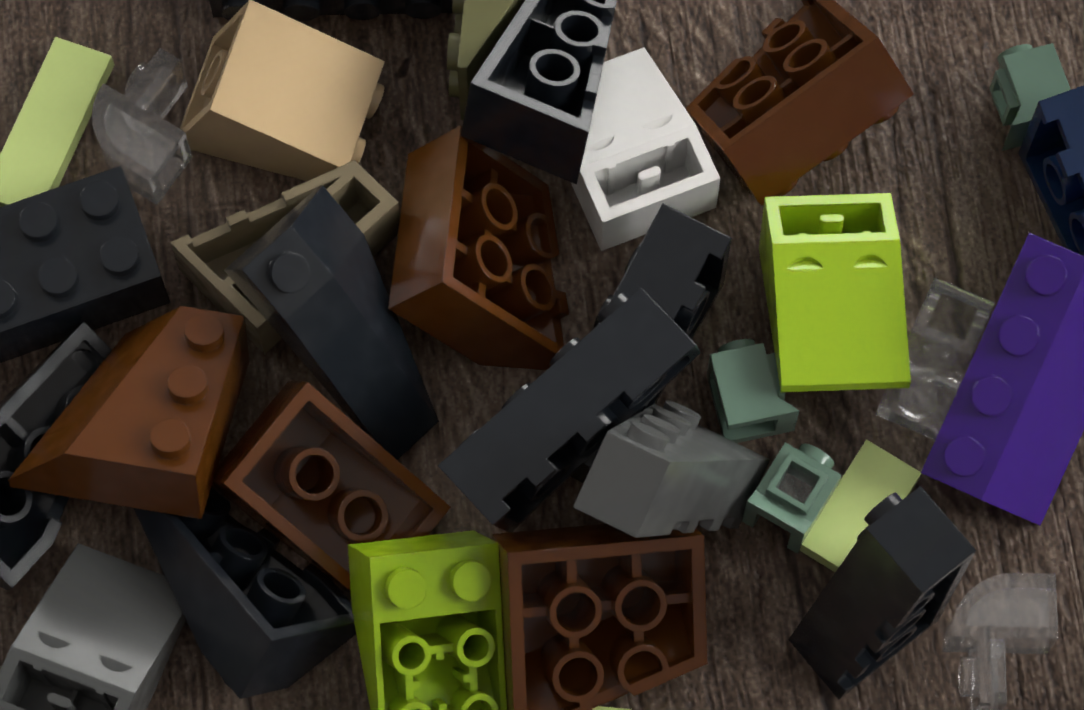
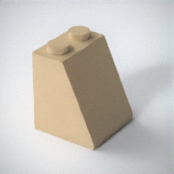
[174,0,385,181]

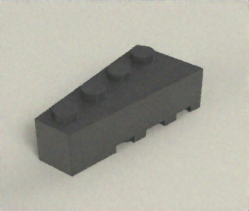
[573,401,770,538]

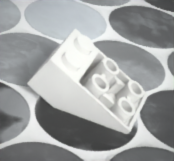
[571,47,721,251]

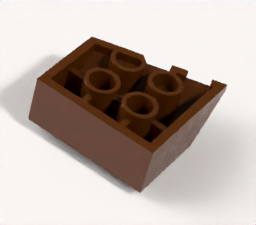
[685,0,914,206]
[388,125,569,370]
[8,306,249,519]
[492,524,708,710]

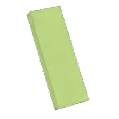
[0,37,115,207]

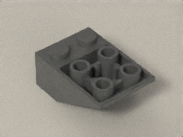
[0,543,186,710]

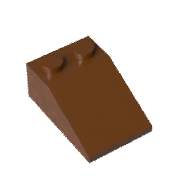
[212,381,451,595]

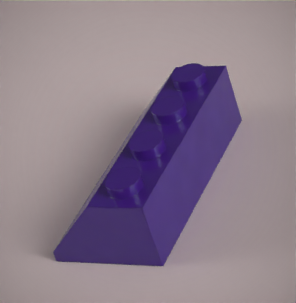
[921,233,1084,526]

